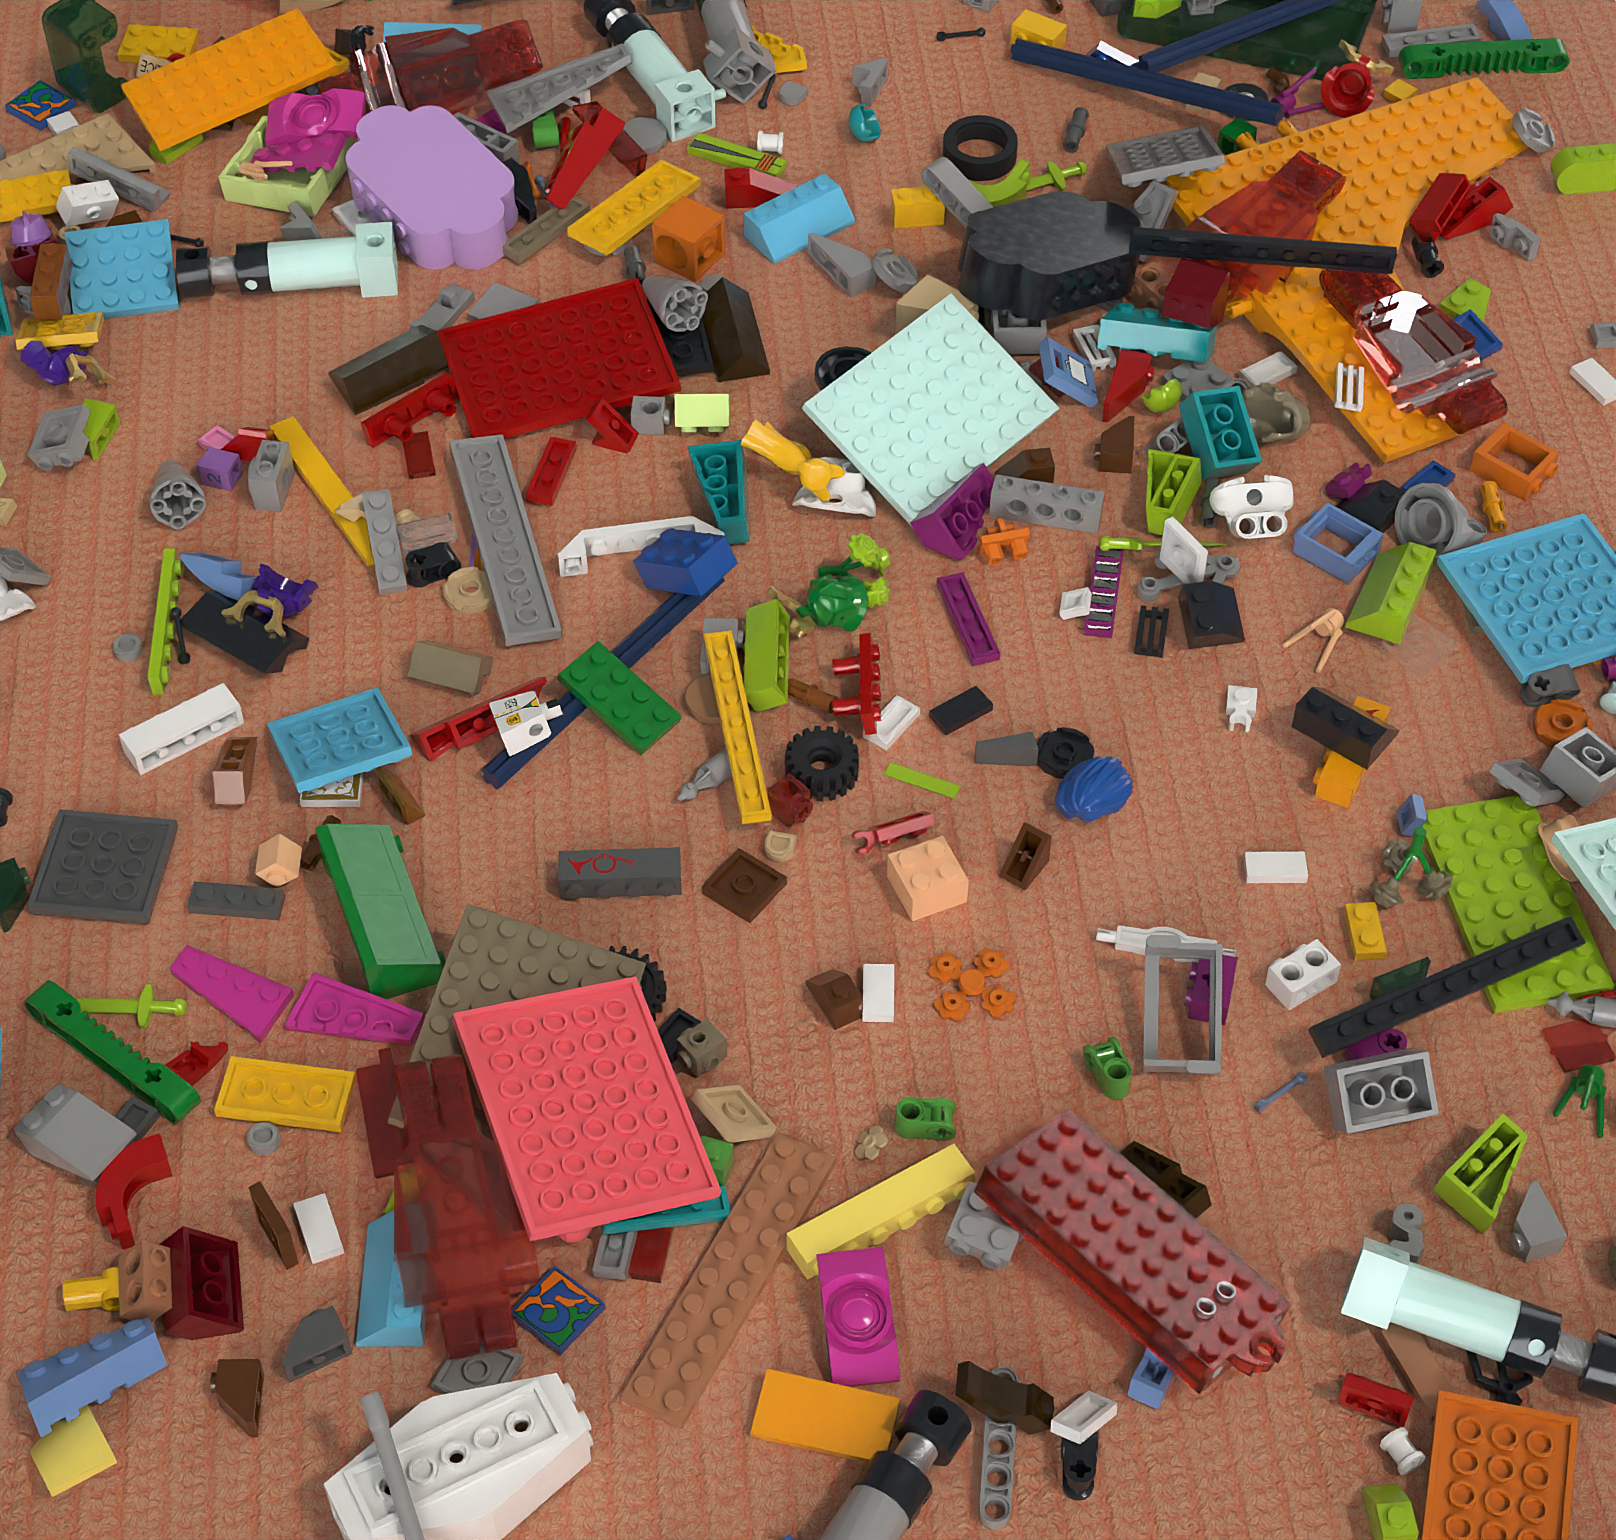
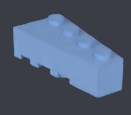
[17,1317,168,1437]

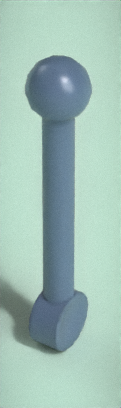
[535,175,554,208]
[1255,1072,1307,1112]

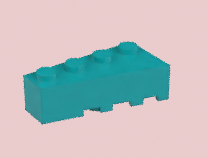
[688,440,750,544]

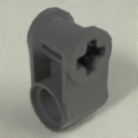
[1520,664,1581,707]

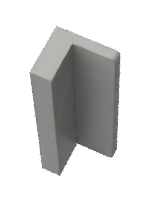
[68,147,170,212]

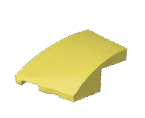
[29,1405,117,1497]

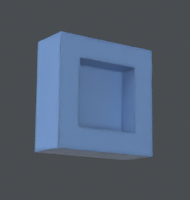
[1396,794,1427,837]

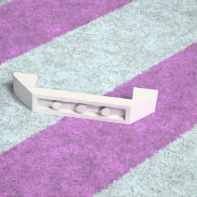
[558,516,725,577]

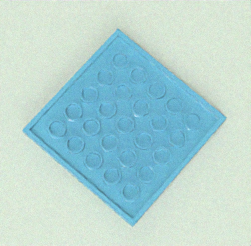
[1436,513,1616,684]

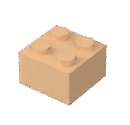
[887,836,969,921]

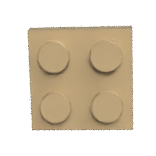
[691,1085,777,1143]

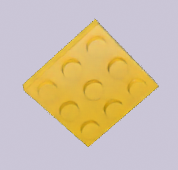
[15,311,104,350]

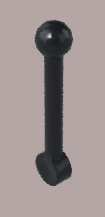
[937,27,986,41]
[758,73,776,110]
[171,235,204,247]
[170,607,190,664]

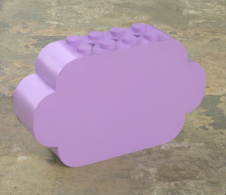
[346,105,518,270]

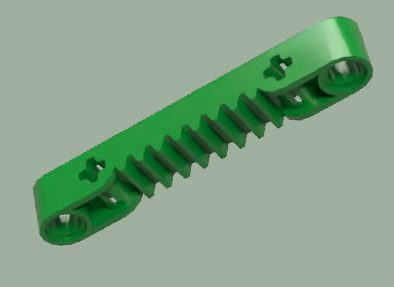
[1398,38,1570,79]
[23,980,201,1124]

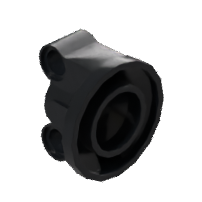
[814,346,872,391]

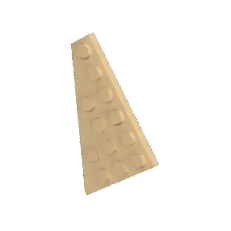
[0,113,157,183]

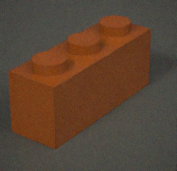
[30,243,72,320]

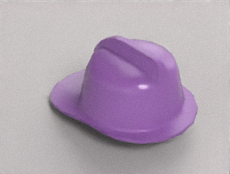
[11,210,52,246]

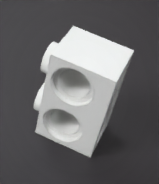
[1265,939,1341,1010]

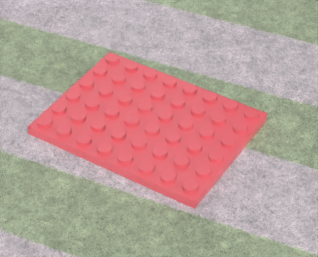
[452,976,721,1241]

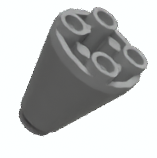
[642,275,708,332]
[149,460,206,529]

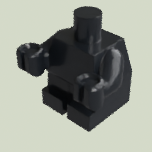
[334,25,374,64]

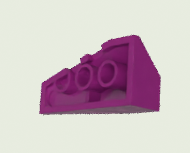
[910,462,994,561]

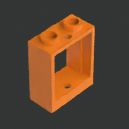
[1470,422,1559,501]

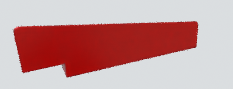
[545,107,625,209]
[410,677,547,761]

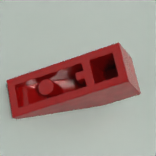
[724,168,799,209]
[1440,177,1514,240]
[1102,348,1155,423]

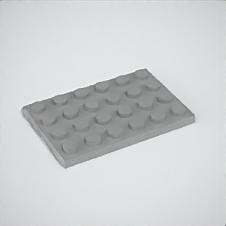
[1106,125,1225,187]

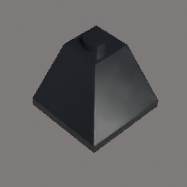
[1335,480,1405,533]

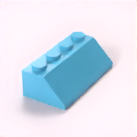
[744,173,855,264]
[356,1208,434,1347]

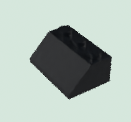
[1292,687,1399,770]

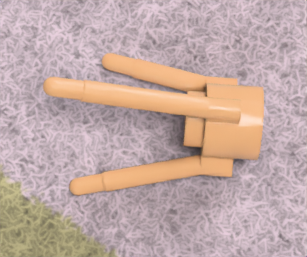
[238,160,293,181]
[1282,608,1344,673]

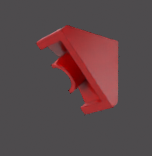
[220,427,274,462]

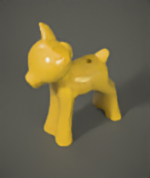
[740,419,845,502]

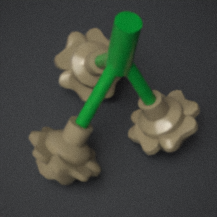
[1370,827,1453,908]

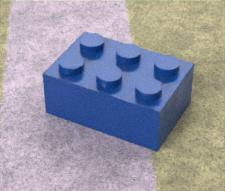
[633,528,738,596]

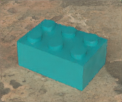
[1178,386,1262,480]

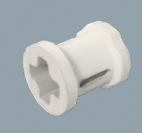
[757,131,784,155]
[1380,1427,1426,1475]

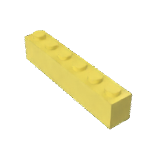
[786,1144,976,1280]

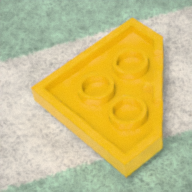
[751,25,807,73]

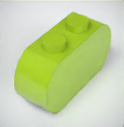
[1550,143,1616,194]

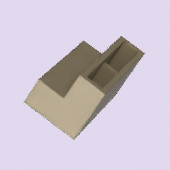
[408,640,494,694]

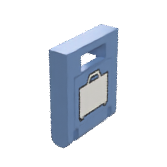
[1039,337,1098,407]

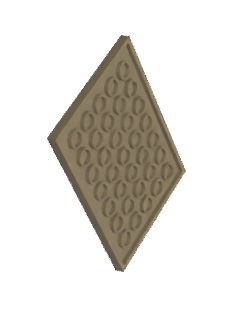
[388,903,646,1160]

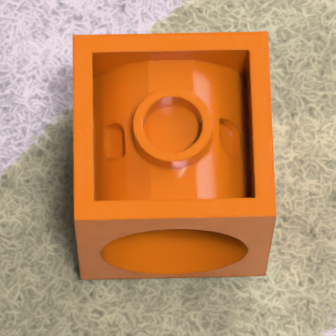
[652,196,725,282]

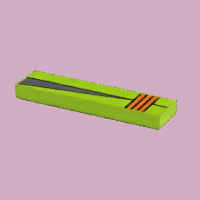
[687,132,787,178]

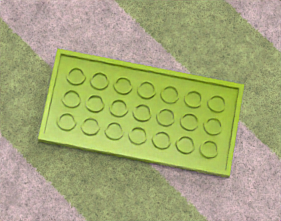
[1421,795,1615,1014]

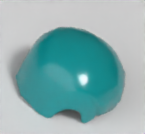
[848,104,881,142]

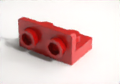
[1337,1373,1414,1427]

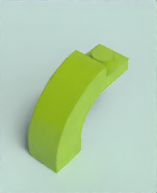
[969,159,1031,207]

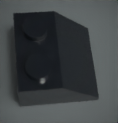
[1178,581,1245,649]

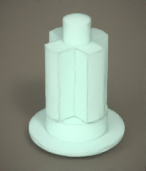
[1600,681,1616,714]

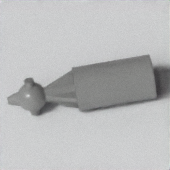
[677,747,732,801]
[1548,992,1616,1028]

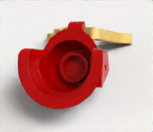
[1320,40,1395,117]

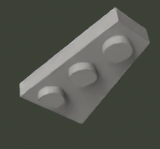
[1130,182,1179,262]

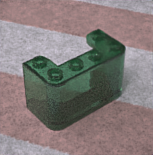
[42,0,128,113]

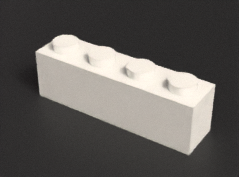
[119,683,244,775]

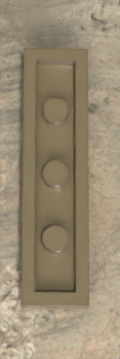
[503,196,590,264]

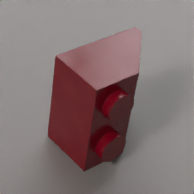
[1162,258,1231,329]

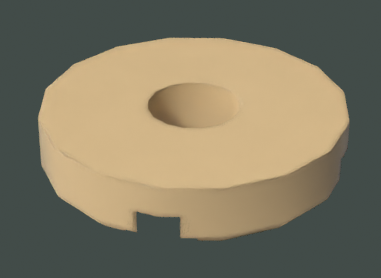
[443,567,493,614]

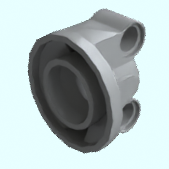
[1394,483,1487,560]

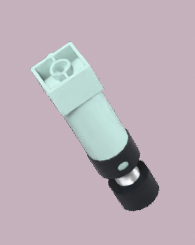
[583,0,726,142]
[176,222,398,298]
[1341,1237,1616,1405]

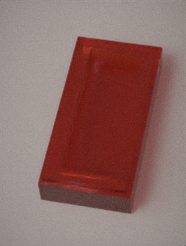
[402,431,436,479]
[628,1227,675,1283]

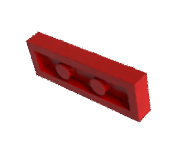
[526,436,577,506]

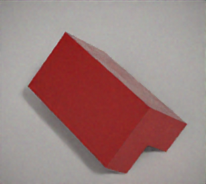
[1409,173,1471,242]

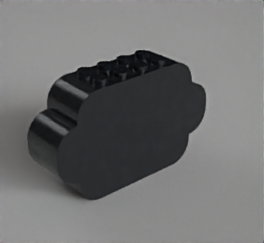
[957,191,1140,320]

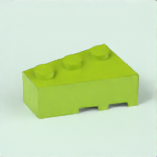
[1146,449,1202,535]
[1433,1113,1528,1235]

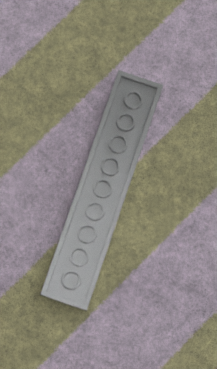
[449,434,562,646]

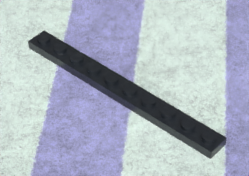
[1129,227,1397,274]
[1308,916,1586,1058]

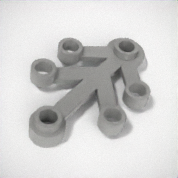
[1137,550,1240,604]

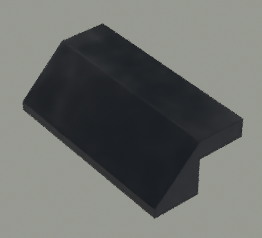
[180,591,310,674]

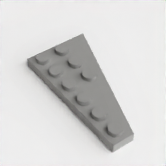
[486,43,632,134]

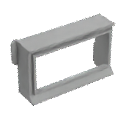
[1143,935,1223,1075]

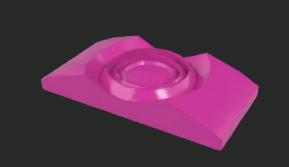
[265,88,366,146]
[816,1247,900,1387]

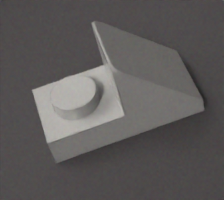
[852,58,888,107]
[280,201,322,241]

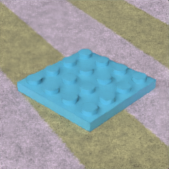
[65,219,179,319]
[267,687,413,793]

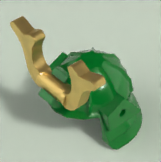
[766,574,868,638]

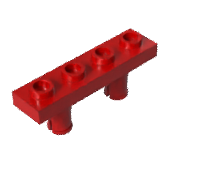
[360,372,459,448]
[832,633,882,735]

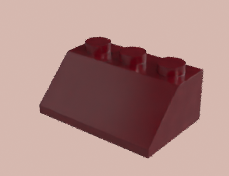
[159,1226,244,1340]

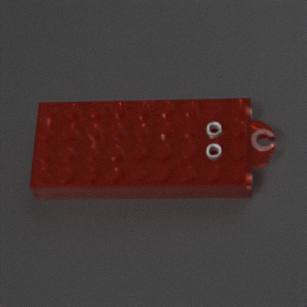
[974,1108,1292,1394]

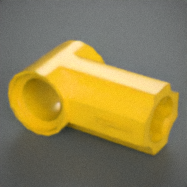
[63,1267,120,1312]

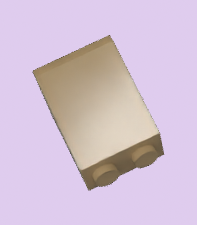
[895,274,979,335]

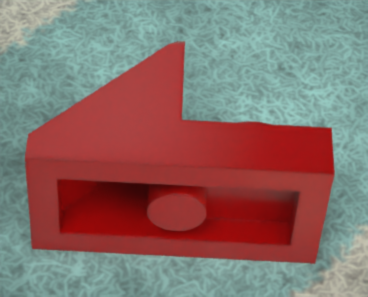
[586,398,639,453]

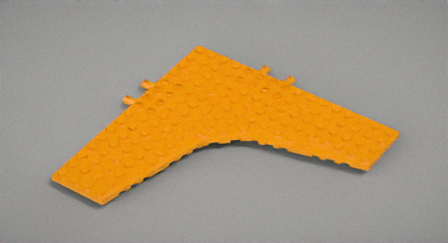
[1161,77,1529,463]

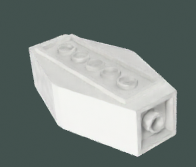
[324,1373,594,1540]

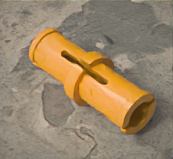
[1479,481,1508,533]

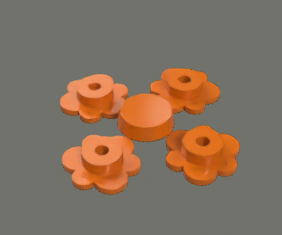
[928,948,1016,1022]

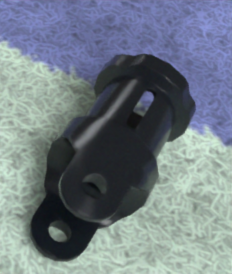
[1412,237,1444,278]

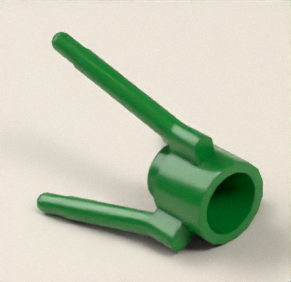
[1553,1064,1607,1138]

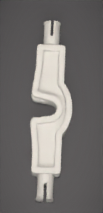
[1096,925,1236,962]

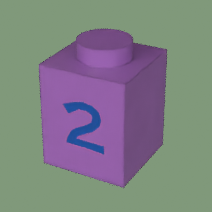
[197,447,243,492]

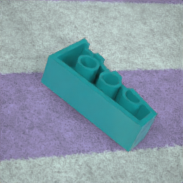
[1097,303,1217,362]

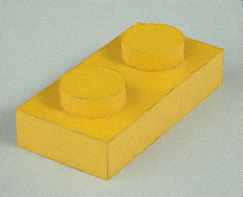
[1344,902,1387,961]

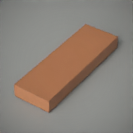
[1379,1324,1455,1421]

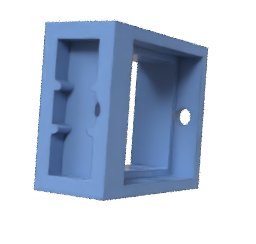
[1293,503,1383,584]

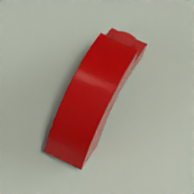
[95,1133,173,1250]

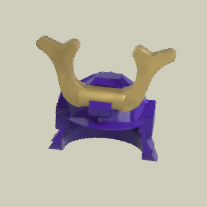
[20,340,116,386]
[221,563,319,637]

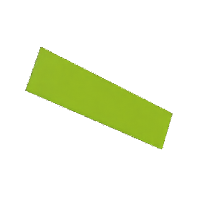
[884,762,961,799]

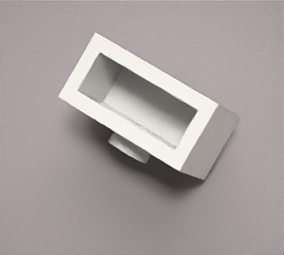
[56,180,119,226]

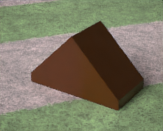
[999,822,1052,890]

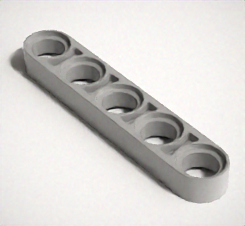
[979,1366,1019,1530]

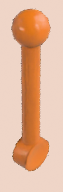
[523,161,541,199]

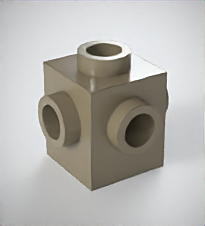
[676,1019,727,1077]

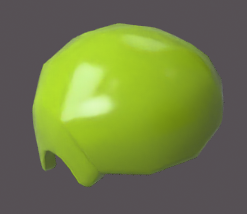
[1140,378,1183,413]

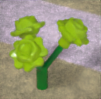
[818,533,891,609]

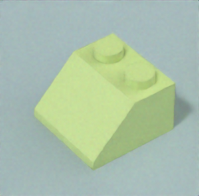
[675,394,730,432]

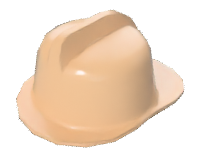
[1537,815,1579,882]

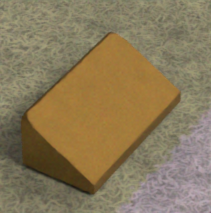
[376,766,425,825]

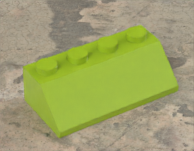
[1345,542,1437,645]

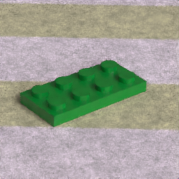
[557,641,682,755]

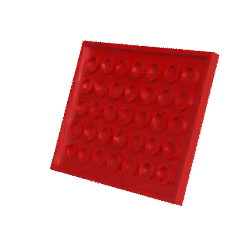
[437,278,681,439]

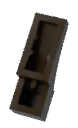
[1112,1141,1212,1225]
[956,1361,1054,1435]

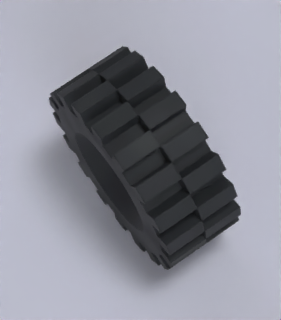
[785,726,859,802]

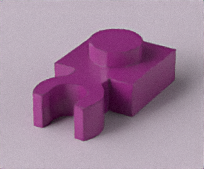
[1325,463,1372,498]

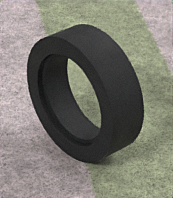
[943,115,1018,181]

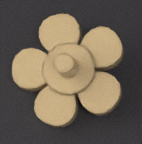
[855,1126,888,1160]

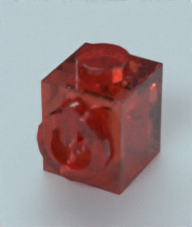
[767,773,813,828]

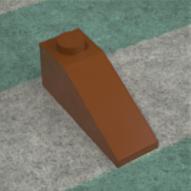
[212,737,257,807]

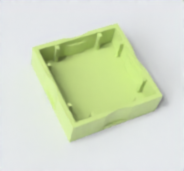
[218,116,355,217]

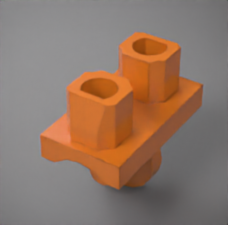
[977,517,1031,565]

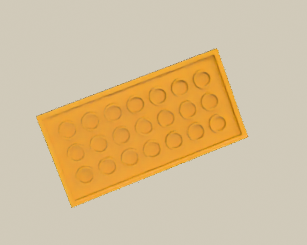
[120,8,339,151]

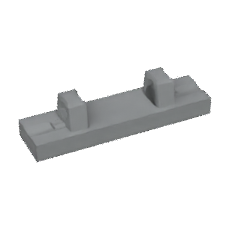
[410,284,475,331]

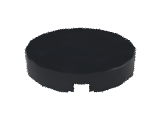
[1037,727,1094,779]

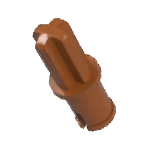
[788,678,839,714]

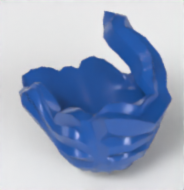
[1055,756,1133,822]

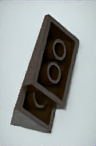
[702,277,770,382]
[328,325,448,416]

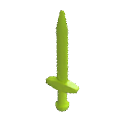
[1026,161,1087,191]
[1099,535,1227,552]
[76,984,187,1029]

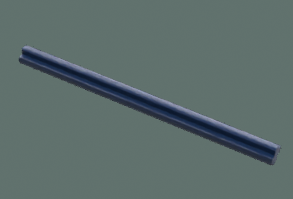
[1137,0,1345,73]
[1010,38,1284,127]
[481,577,725,789]

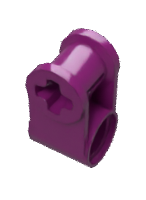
[1343,1029,1407,1061]

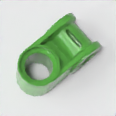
[532,108,559,149]
[1083,1036,1132,1100]
[894,1097,956,1141]

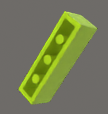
[742,599,790,713]

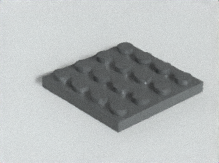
[27,809,178,924]

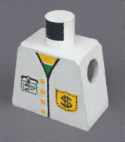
[489,691,563,756]

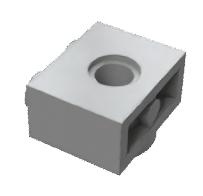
[248,440,295,512]

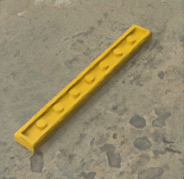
[269,416,374,567]
[703,630,772,824]

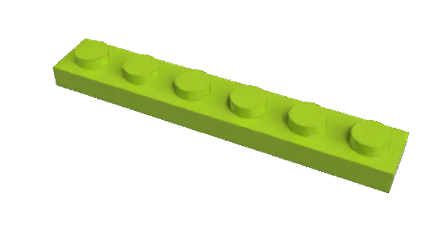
[148,548,183,695]

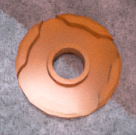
[1533,699,1593,748]

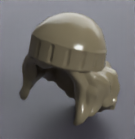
[1242,382,1311,443]

